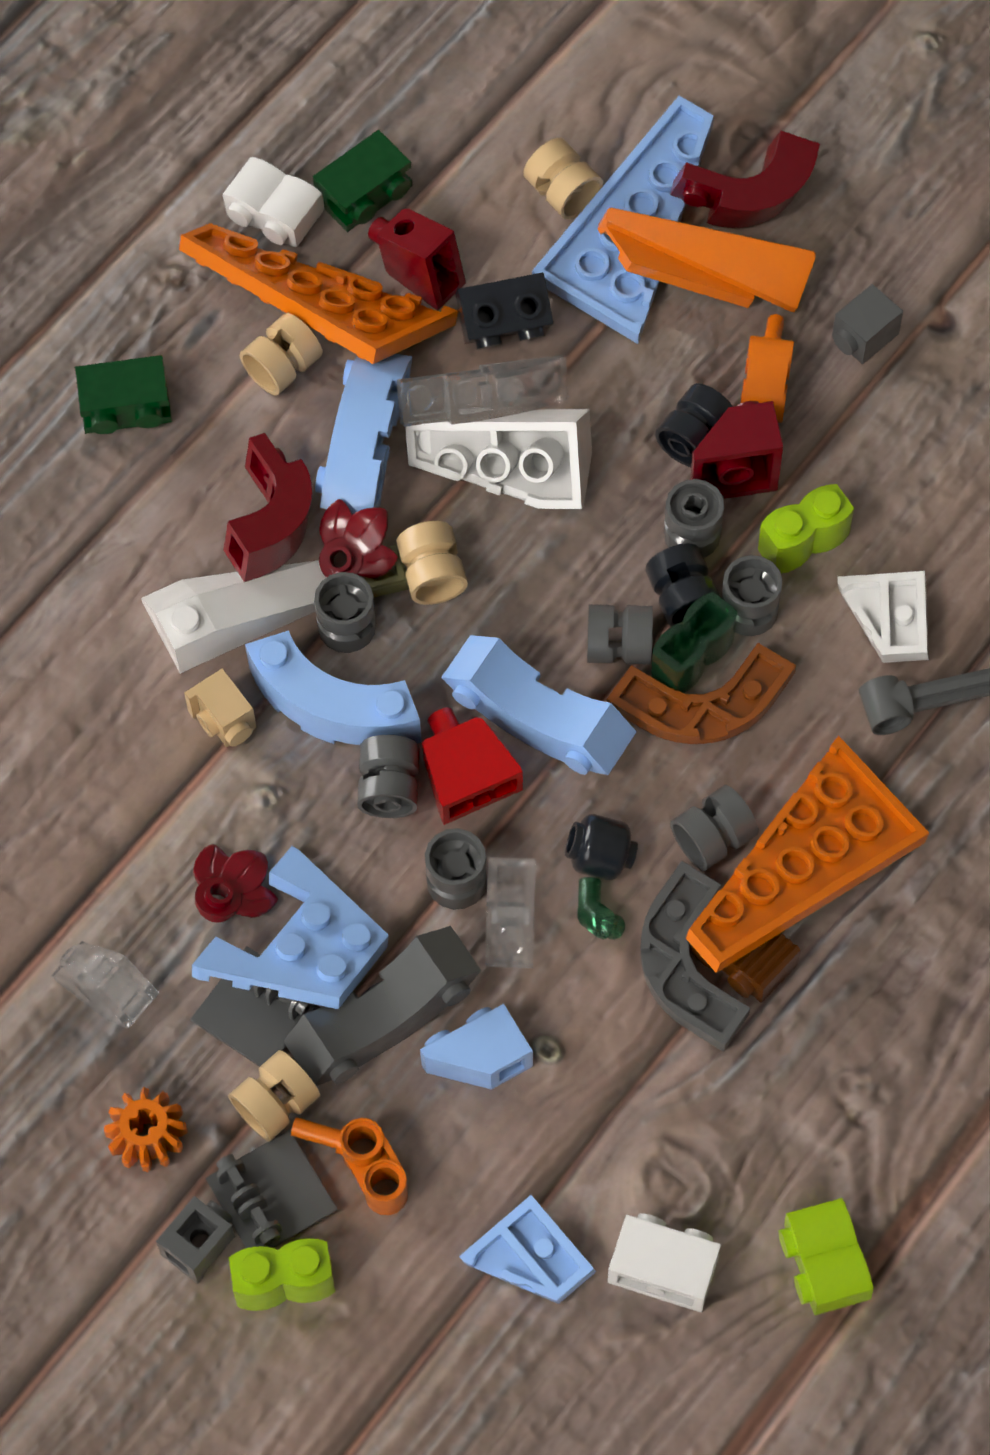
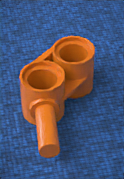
[740,314,794,423]
[291,1117,408,1215]

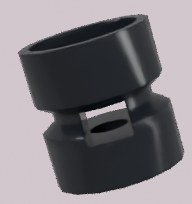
[655,383,733,467]
[645,543,722,628]

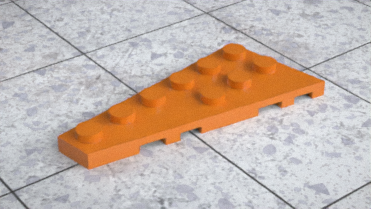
[179,223,458,364]
[686,735,929,973]

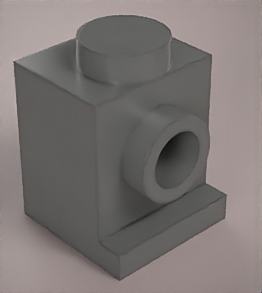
[156,1196,235,1284]

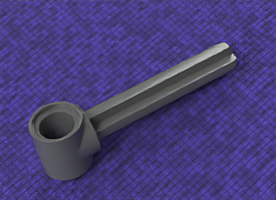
[859,668,990,735]

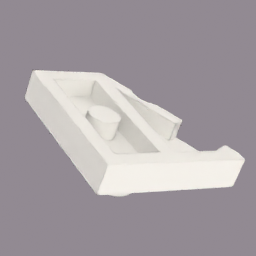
[838,571,929,663]

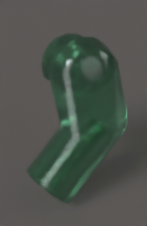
[577,877,625,940]

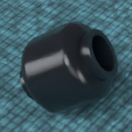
[565,814,638,880]

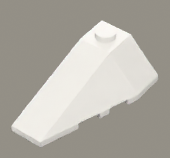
[141,560,327,673]

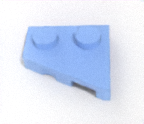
[459,1195,596,1304]

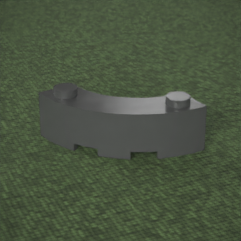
[284,926,482,1086]

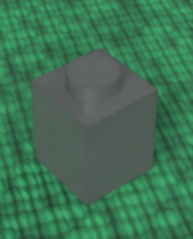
[832,284,903,365]

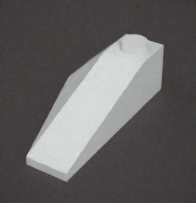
[405,409,592,509]

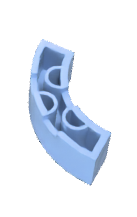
[315,354,413,514]
[245,630,422,745]
[441,635,636,775]

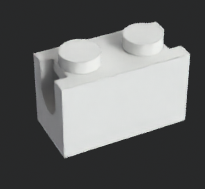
[608,1214,721,1313]

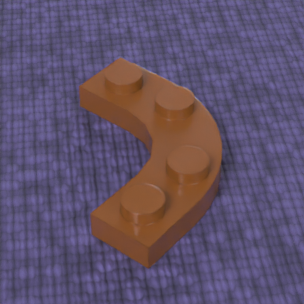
[606,643,796,744]

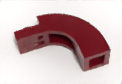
[670,130,820,228]
[223,433,312,582]

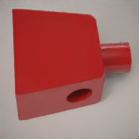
[422,707,523,825]

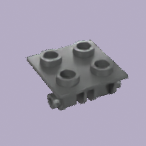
[190,946,318,1067]
[205,1130,338,1248]

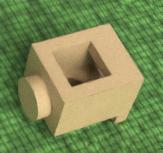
[184,668,257,747]

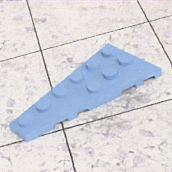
[532,96,714,344]

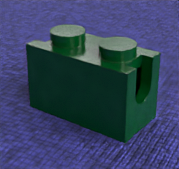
[313,129,413,232]
[75,355,172,434]

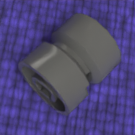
[664,479,724,558]
[720,555,783,636]
[314,572,376,653]
[587,604,653,665]
[357,735,420,818]
[670,785,759,871]
[425,828,487,910]

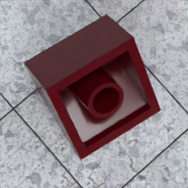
[690,401,783,499]

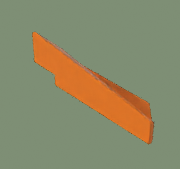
[598,208,816,312]

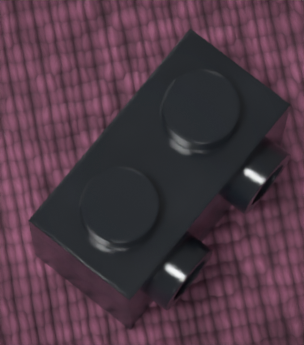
[455,272,554,350]

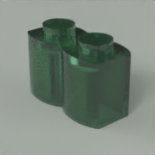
[651,592,738,693]

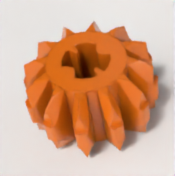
[104,1087,188,1173]

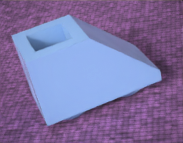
[420,1004,533,1090]

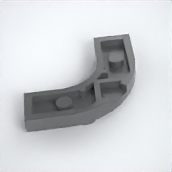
[640,861,750,1052]

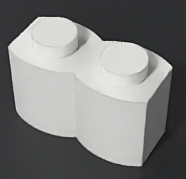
[222,157,325,247]

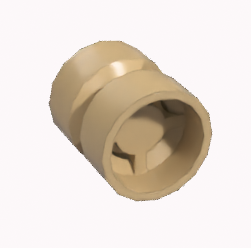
[524,138,604,219]
[239,313,323,396]
[396,521,468,605]
[228,1050,320,1142]

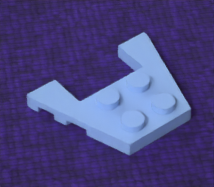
[192,846,389,1009]

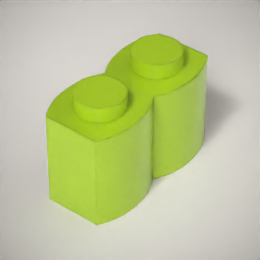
[758,484,854,574]
[779,1198,874,1315]
[229,1238,335,1311]

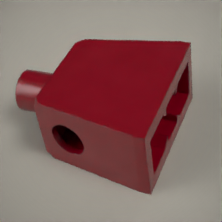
[368,208,466,311]

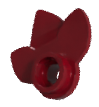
[319,499,399,579]
[193,844,278,922]

